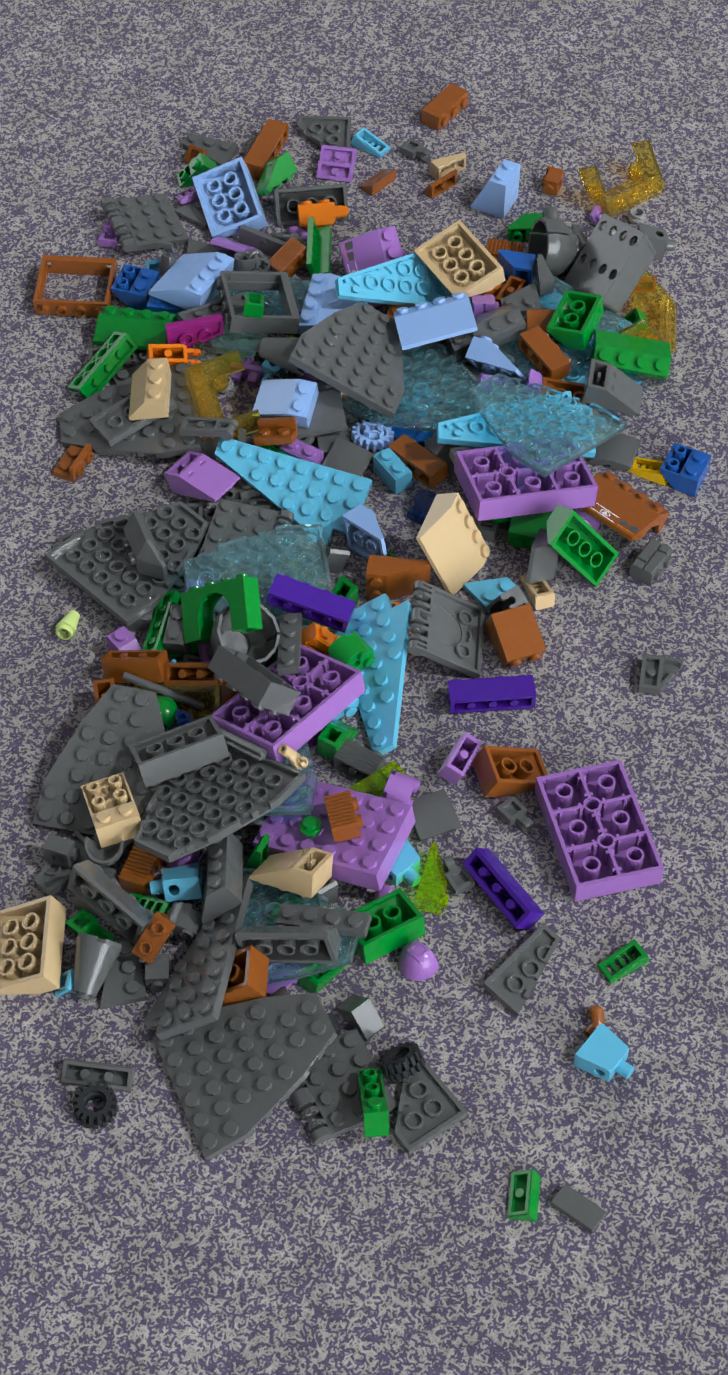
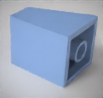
[471,159,521,219]

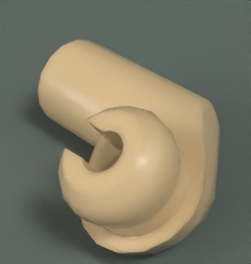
[278,744,308,770]

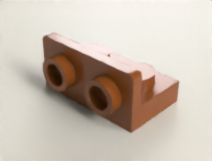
[253,417,299,446]
[52,443,94,483]
[131,912,176,964]

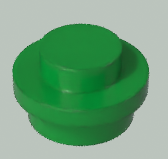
[299,816,322,838]

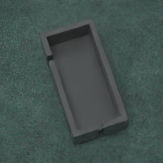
[207,645,301,716]

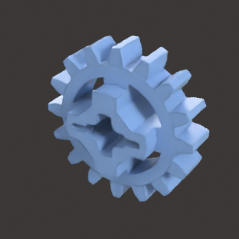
[351,419,394,452]

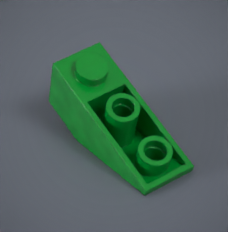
[256,152,298,196]
[357,1068,389,1138]

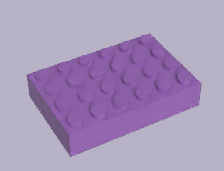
[454,437,598,521]
[212,645,366,763]
[534,760,664,902]
[253,778,416,891]

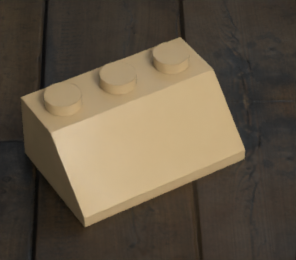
[129,358,172,421]

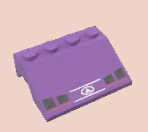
[338,226,403,310]

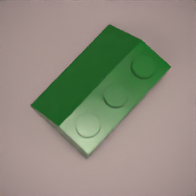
[547,290,604,351]
[507,511,561,556]
[348,888,426,964]

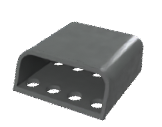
[564,213,657,313]

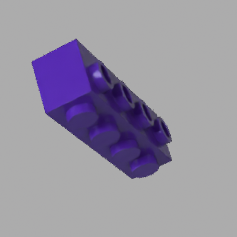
[266,573,356,633]
[447,675,536,714]
[462,847,545,930]

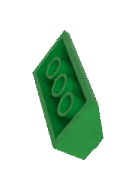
[93,305,177,350]
[589,329,671,381]
[546,504,619,587]

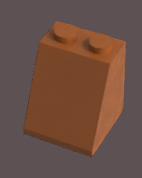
[484,603,547,668]

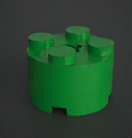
[327,631,376,671]

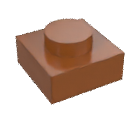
[184,144,207,163]

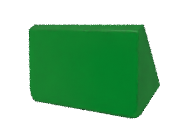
[507,1169,541,1222]

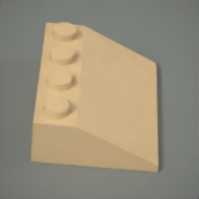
[414,220,505,297]
[416,492,490,595]
[0,895,66,994]

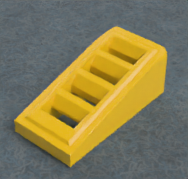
[627,457,668,485]

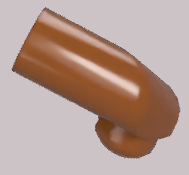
[583,1005,605,1038]

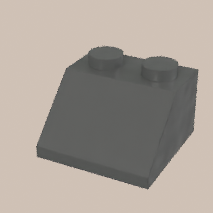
[526,528,563,584]

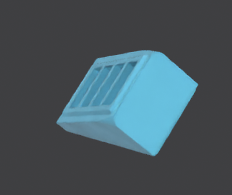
[351,127,391,158]

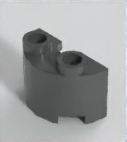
[166,902,203,940]

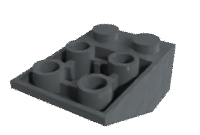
[582,359,643,417]

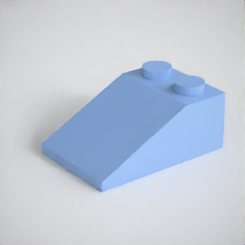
[465,336,527,384]
[251,379,319,428]
[342,504,387,560]

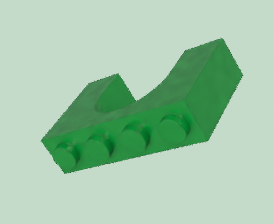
[180,574,262,645]

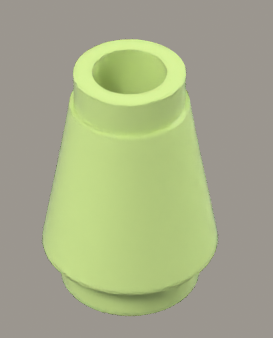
[55,610,80,640]

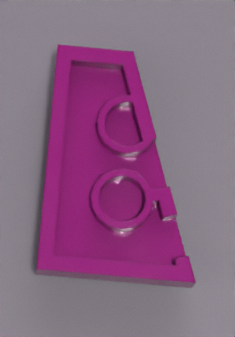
[165,313,224,348]

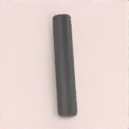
[220,728,267,761]

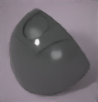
[84,837,125,867]

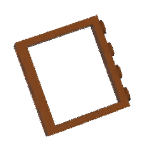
[33,255,117,318]

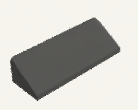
[60,1058,136,1092]

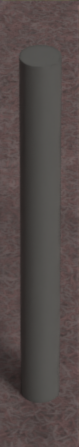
[121,672,205,710]

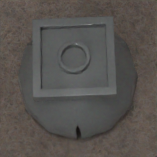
[528,217,588,277]
[205,604,280,665]

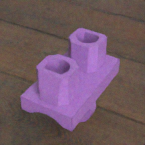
[229,355,264,388]

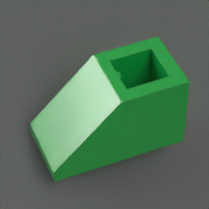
[177,153,217,188]
[507,213,544,242]
[317,721,359,761]

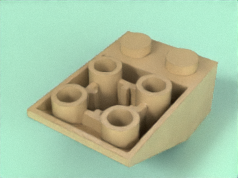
[81,772,141,848]
[249,847,333,898]

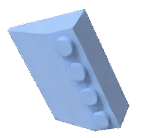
[192,156,268,238]
[148,252,235,310]
[298,273,368,336]
[393,292,478,350]

